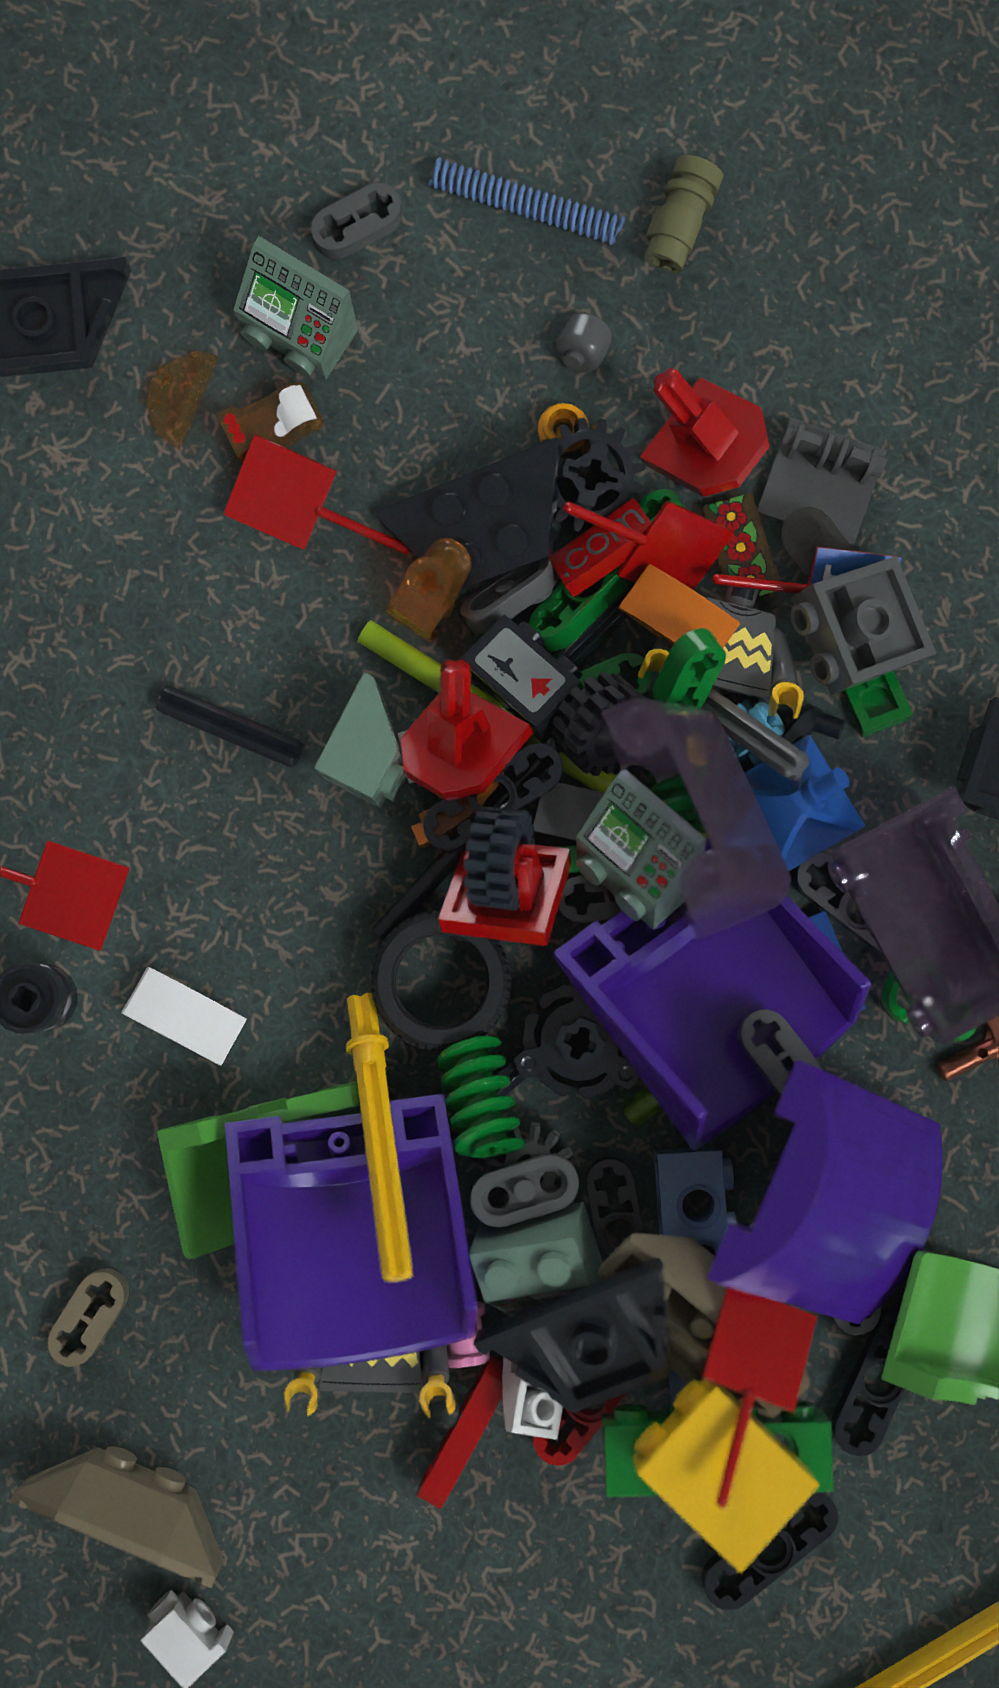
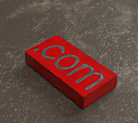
[549,498,651,597]

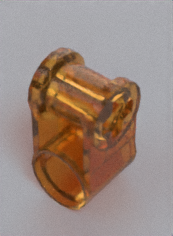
[386,538,471,642]

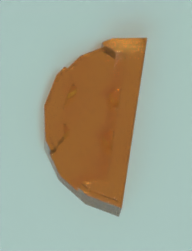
[146,351,218,451]

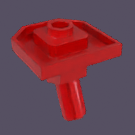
[640,368,770,497]
[401,659,533,801]

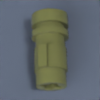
[644,155,724,273]

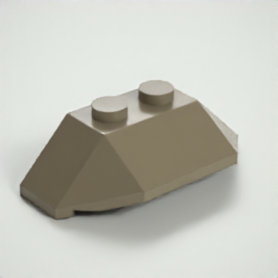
[598,1233,811,1418]
[10,1446,224,1588]

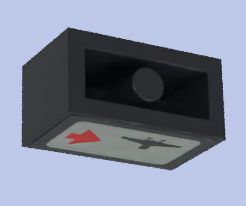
[460,614,583,742]

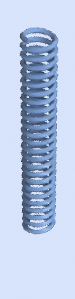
[427,157,625,245]

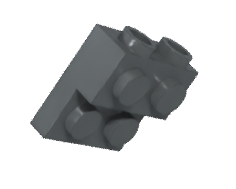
[790,556,937,695]

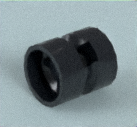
[0,964,78,1034]

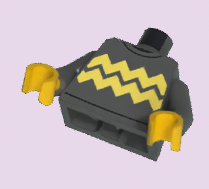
[638,576,804,719]
[284,1345,456,1418]

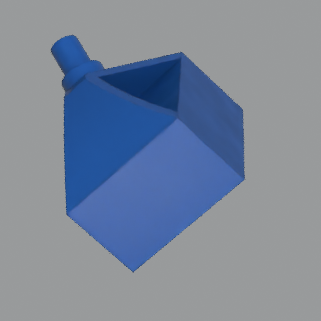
[712,735,865,881]

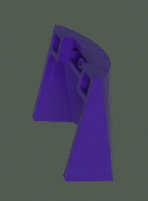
[553,828,871,1151]
[707,1059,943,1324]
[225,1094,477,1371]

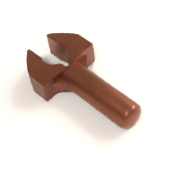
[936,1014,999,1081]

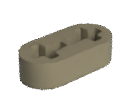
[48,1268,129,1367]

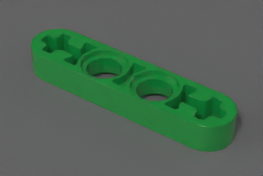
[529,489,685,652]

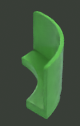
[157,1081,361,1259]
[881,1250,999,1410]

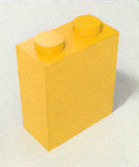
[632,1379,820,1573]

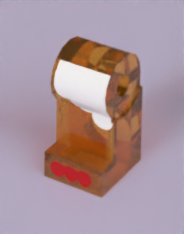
[216,382,325,465]

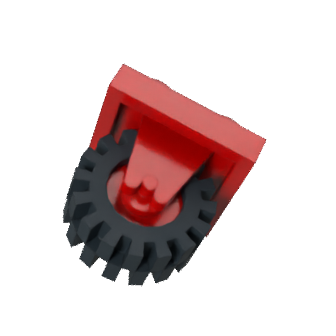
[438,807,572,946]

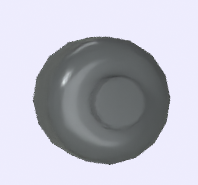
[555,312,613,372]

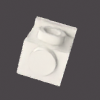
[140,1590,234,1688]

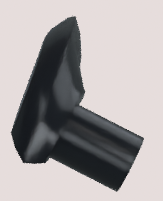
[781,706,846,745]

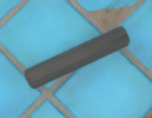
[696,688,809,780]

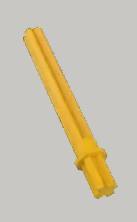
[346,993,413,1282]
[856,1601,999,1688]

